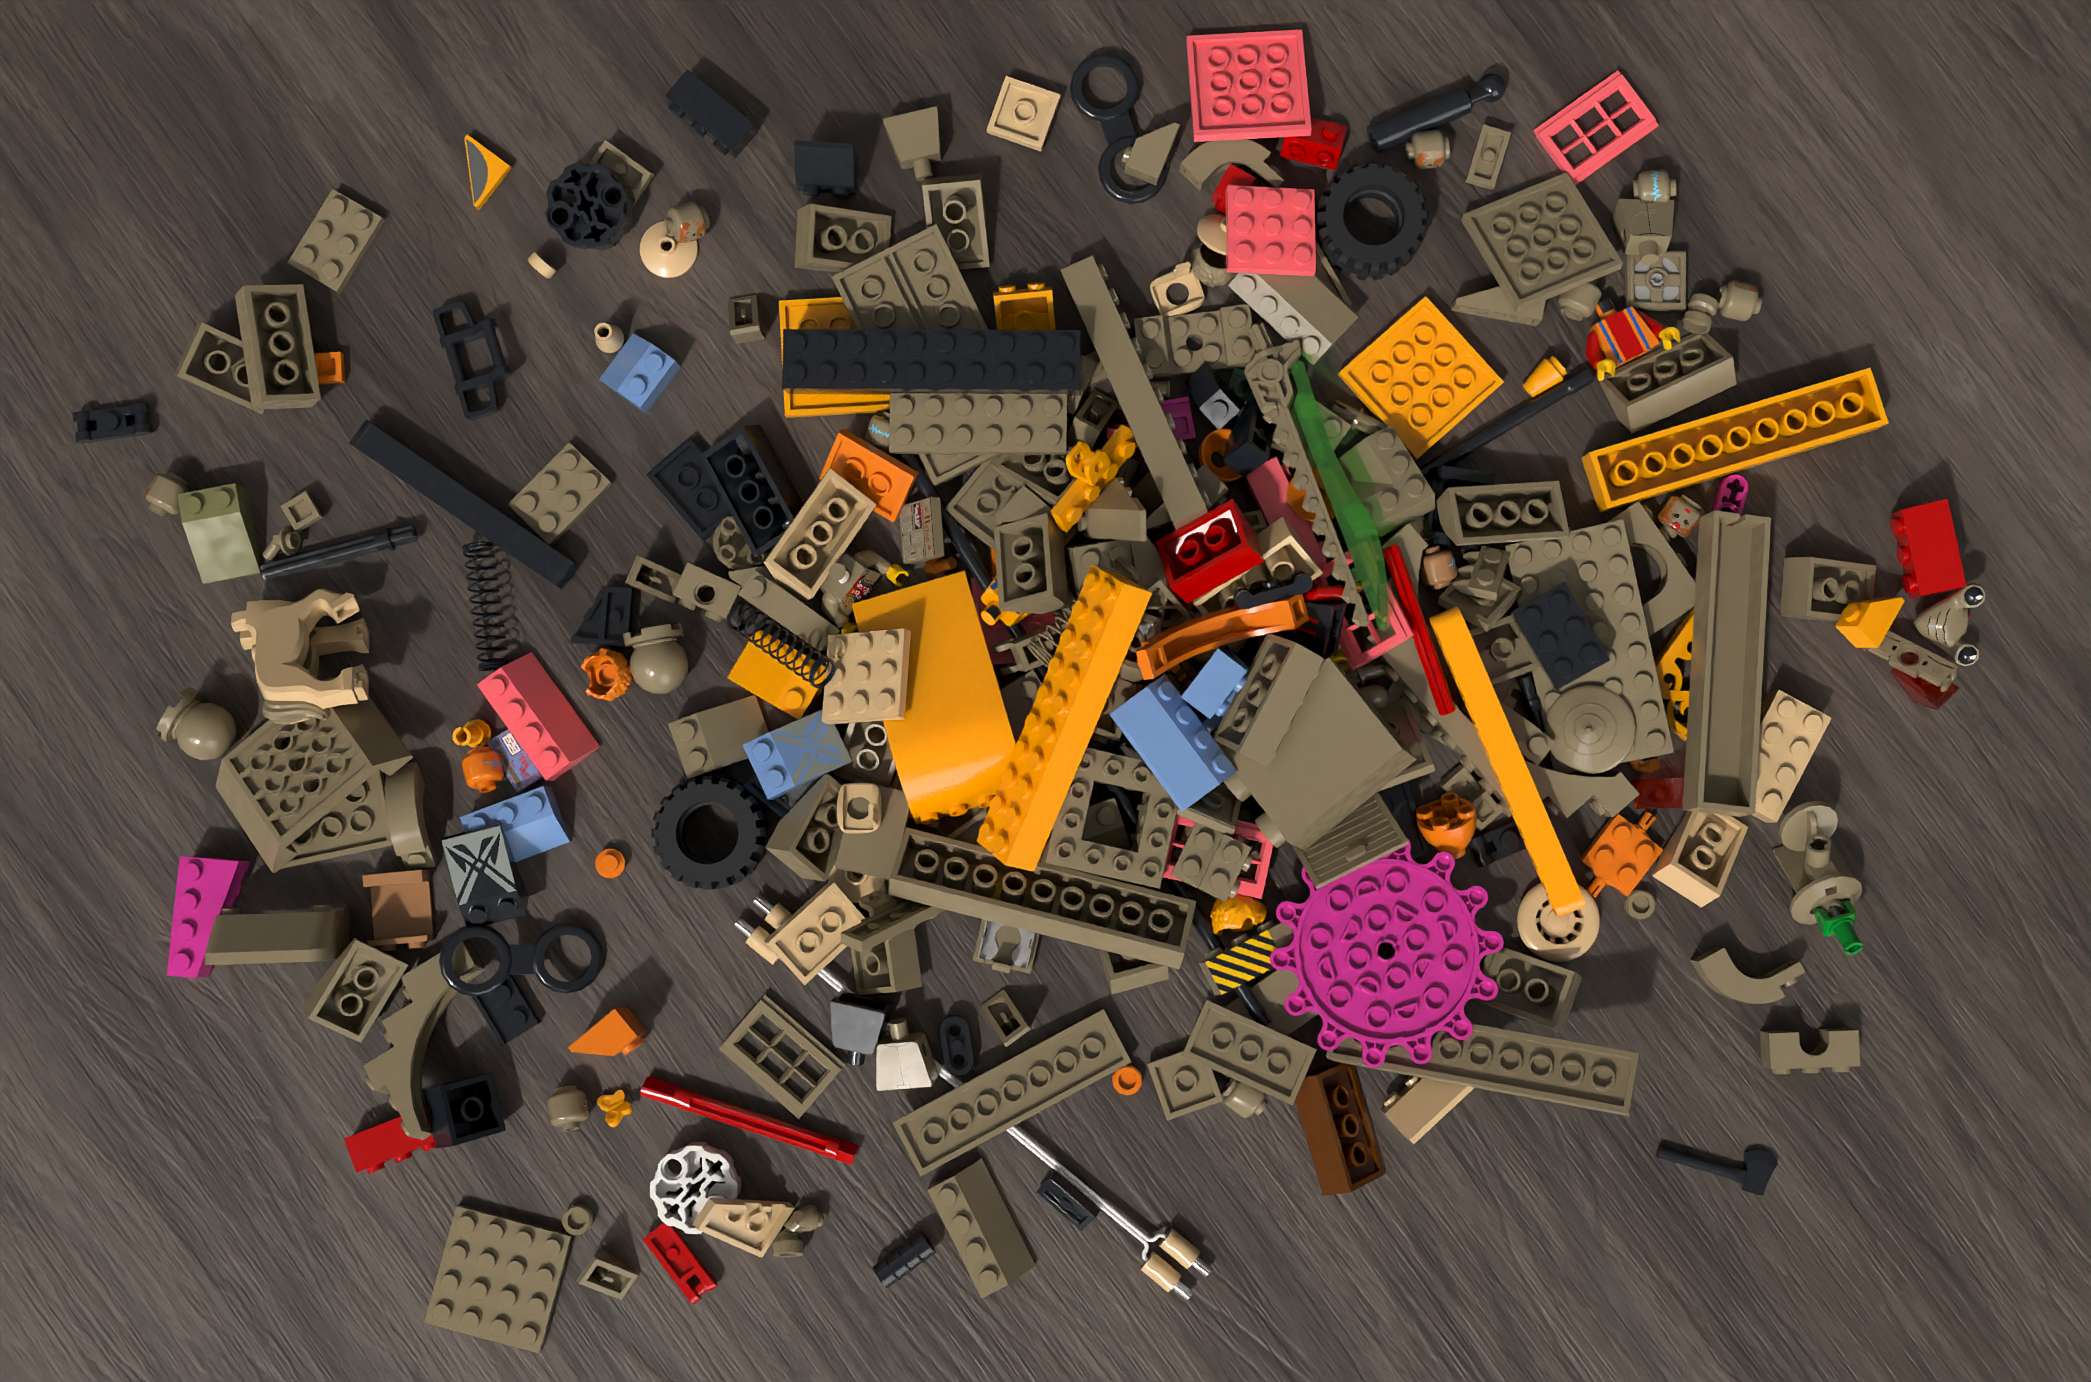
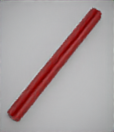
[1383,544,1456,716]

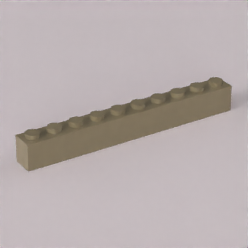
[1061,255,1211,530]

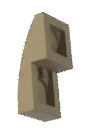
[1438,764,1502,831]

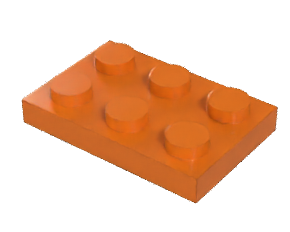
[819,428,919,523]

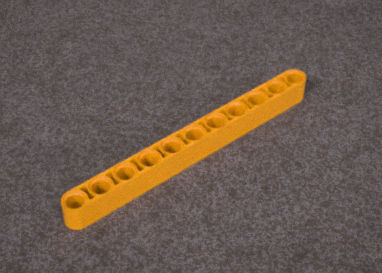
[1429,606,1586,918]

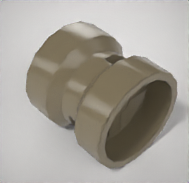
[1681,294,1719,334]

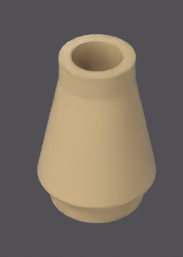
[594,323,624,353]

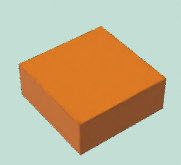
[314,352,345,384]

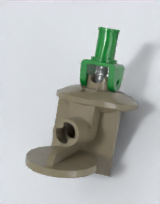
[1773,801,1863,955]

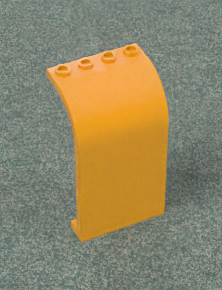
[851,571,1015,825]

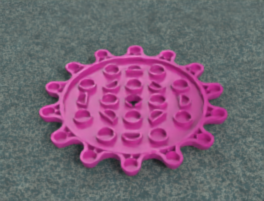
[1270,839,1504,1068]

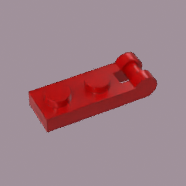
[642,1222,718,1305]

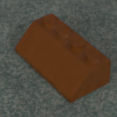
[1295,1062,1385,1196]

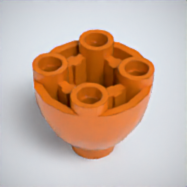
[1416,792,1476,860]

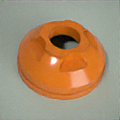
[1198,429,1242,483]

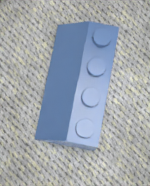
[1109,674,1237,812]

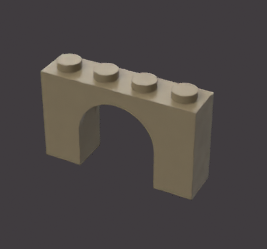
[1605,501,1696,637]

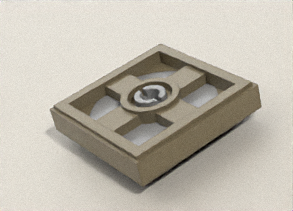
[1625,251,1686,311]

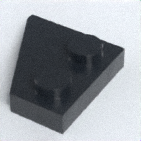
[571,586,634,648]

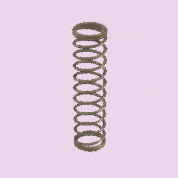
[1028,557,1141,667]

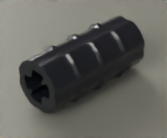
[872,1231,936,1288]

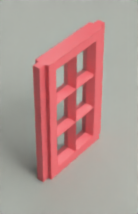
[1533,70,1659,186]
[1312,541,1414,670]
[1162,807,1273,899]

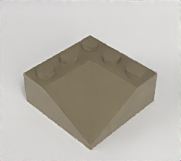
[1326,425,1435,546]

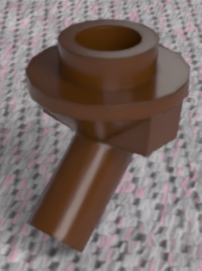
[925,555,957,580]
[1628,756,1660,773]

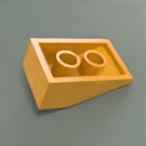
[727,630,825,720]

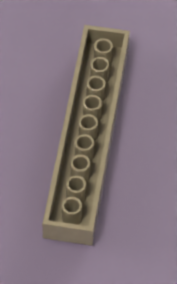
[889,827,1196,969]

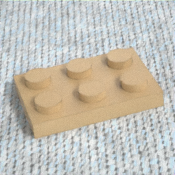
[764,880,866,985]

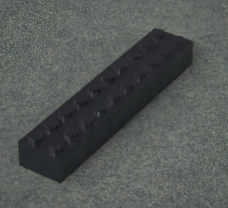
[782,329,1082,396]

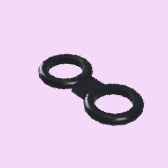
[1070,53,1167,204]
[439,923,603,996]

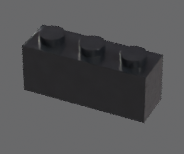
[665,69,758,159]

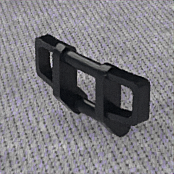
[433,301,512,421]

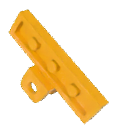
[1051,424,1137,532]

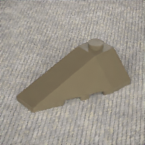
[1077,477,1147,541]

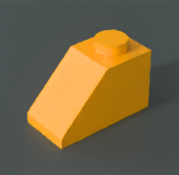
[1835,597,1905,648]

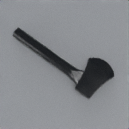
[1656,1146,1778,1196]

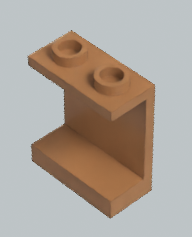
[362,869,435,951]

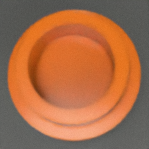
[595,849,625,878]

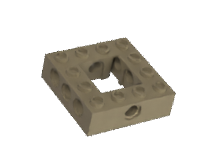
[1039,747,1178,889]

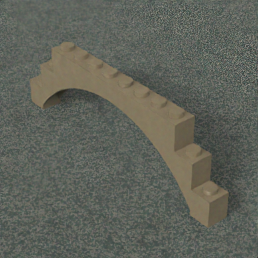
[1362,523,1639,818]

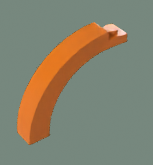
[1136,594,1309,680]

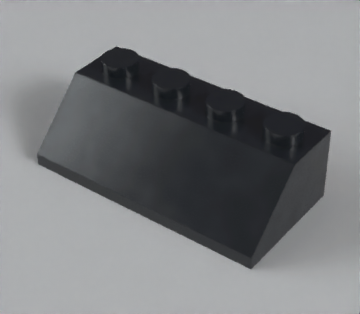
[699,425,804,557]

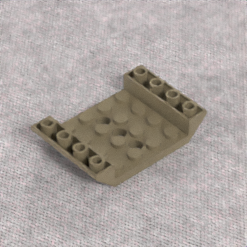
[215,676,413,873]

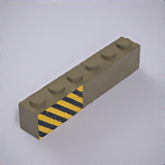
[1199,920,1294,995]

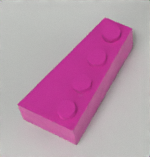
[167,856,251,978]

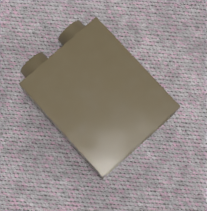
[1221,658,1417,850]

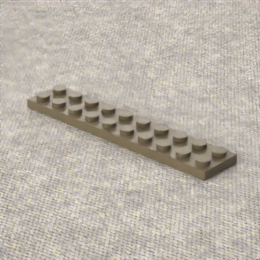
[1326,1024,1640,1116]

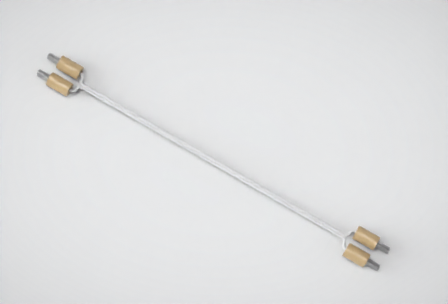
[734,895,1212,1300]

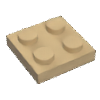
[987,76,1061,151]

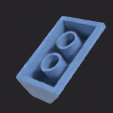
[460,786,571,862]

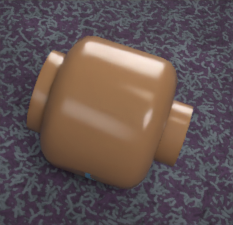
[1419,545,1458,590]

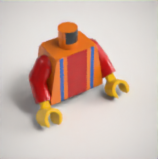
[1585,298,1680,381]

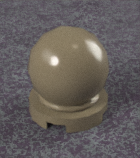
[623,623,688,694]
[156,687,238,760]

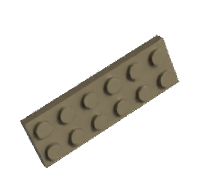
[889,393,1068,455]

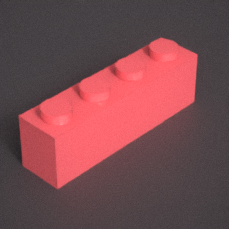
[1245,457,1327,567]

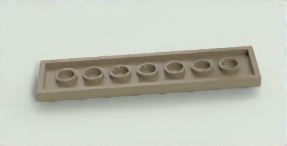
[892,1009,1131,1176]

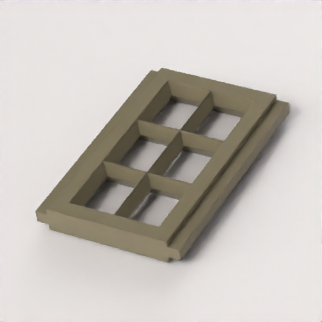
[719,995,846,1119]

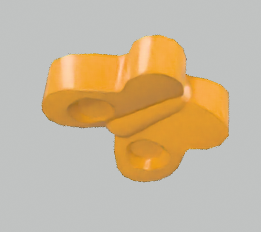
[597,1090,633,1127]

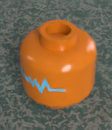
[462,747,504,793]

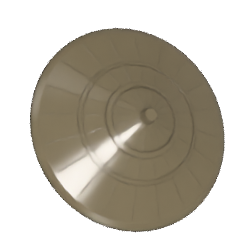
[1545,685,1636,774]

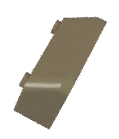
[205,905,350,965]

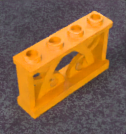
[1655,607,1694,741]

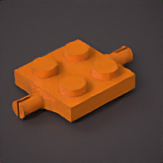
[1579,811,1663,898]

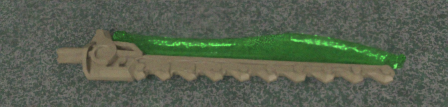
[1244,323,1388,631]

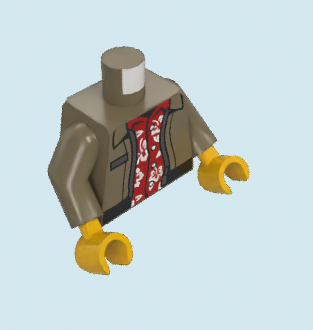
[820,550,909,634]

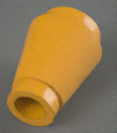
[1522,356,1567,398]

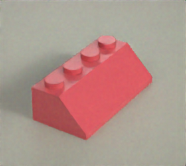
[477,652,601,781]

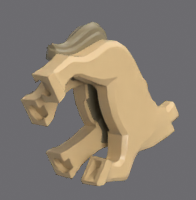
[231,588,369,725]

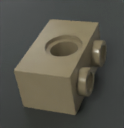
[673,563,742,623]

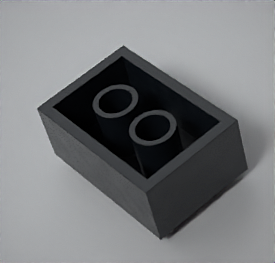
[1510,582,1610,691]

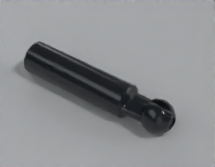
[1367,73,1506,154]

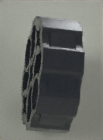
[545,163,635,251]

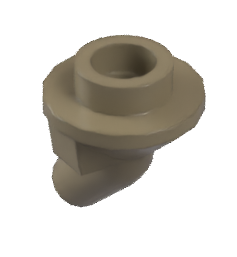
[262,526,301,561]

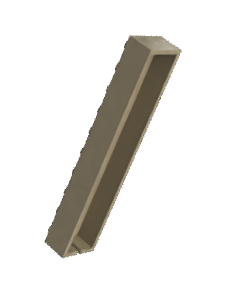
[1683,510,1771,817]

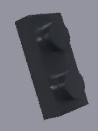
[1036,1171,1101,1231]

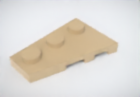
[693,1198,795,1258]

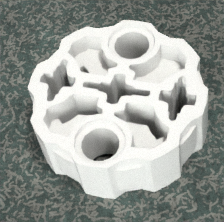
[650,1142,741,1234]

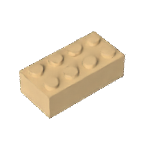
[1752,690,1831,823]

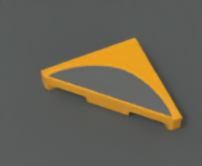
[464,134,512,210]

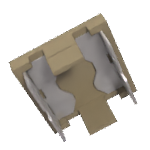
[973,919,1039,974]

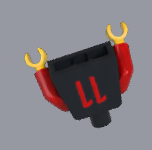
[1282,582,1363,670]

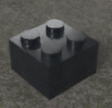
[423,1072,506,1149]

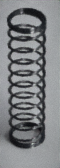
[462,542,510,671]
[727,601,835,688]

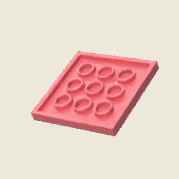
[1186,29,1312,142]

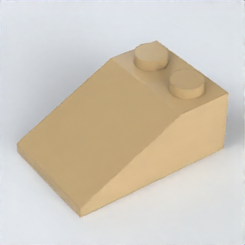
[1652,811,1748,908]

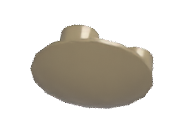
[713,516,769,570]

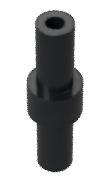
[1518,675,1545,733]

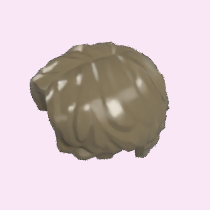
[1190,242,1238,287]

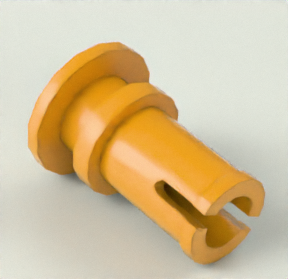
[452,719,492,748]

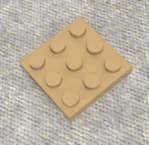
[822,628,911,724]

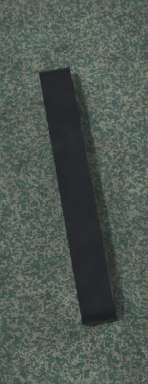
[349,419,578,590]

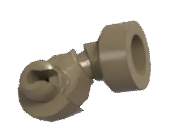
[773,1205,824,1257]

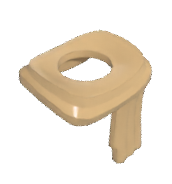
[1150,262,1205,317]
[836,783,881,834]

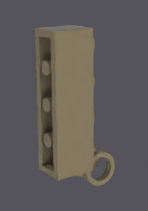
[991,619,1067,675]

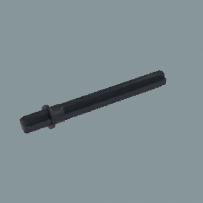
[260,525,418,581]

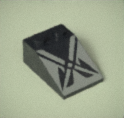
[442,823,529,926]

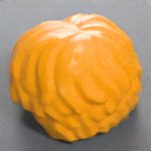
[1210,893,1267,935]

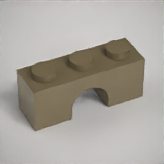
[1760,1028,1861,1074]

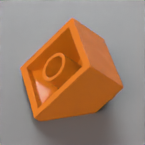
[568,1004,648,1056]

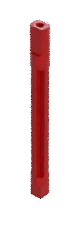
[640,1076,858,1165]

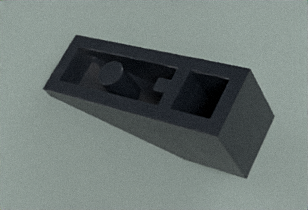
[1223,392,1275,478]

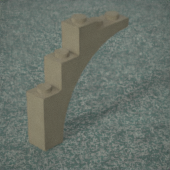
[363,941,485,1140]

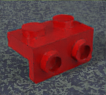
[1280,117,1347,170]

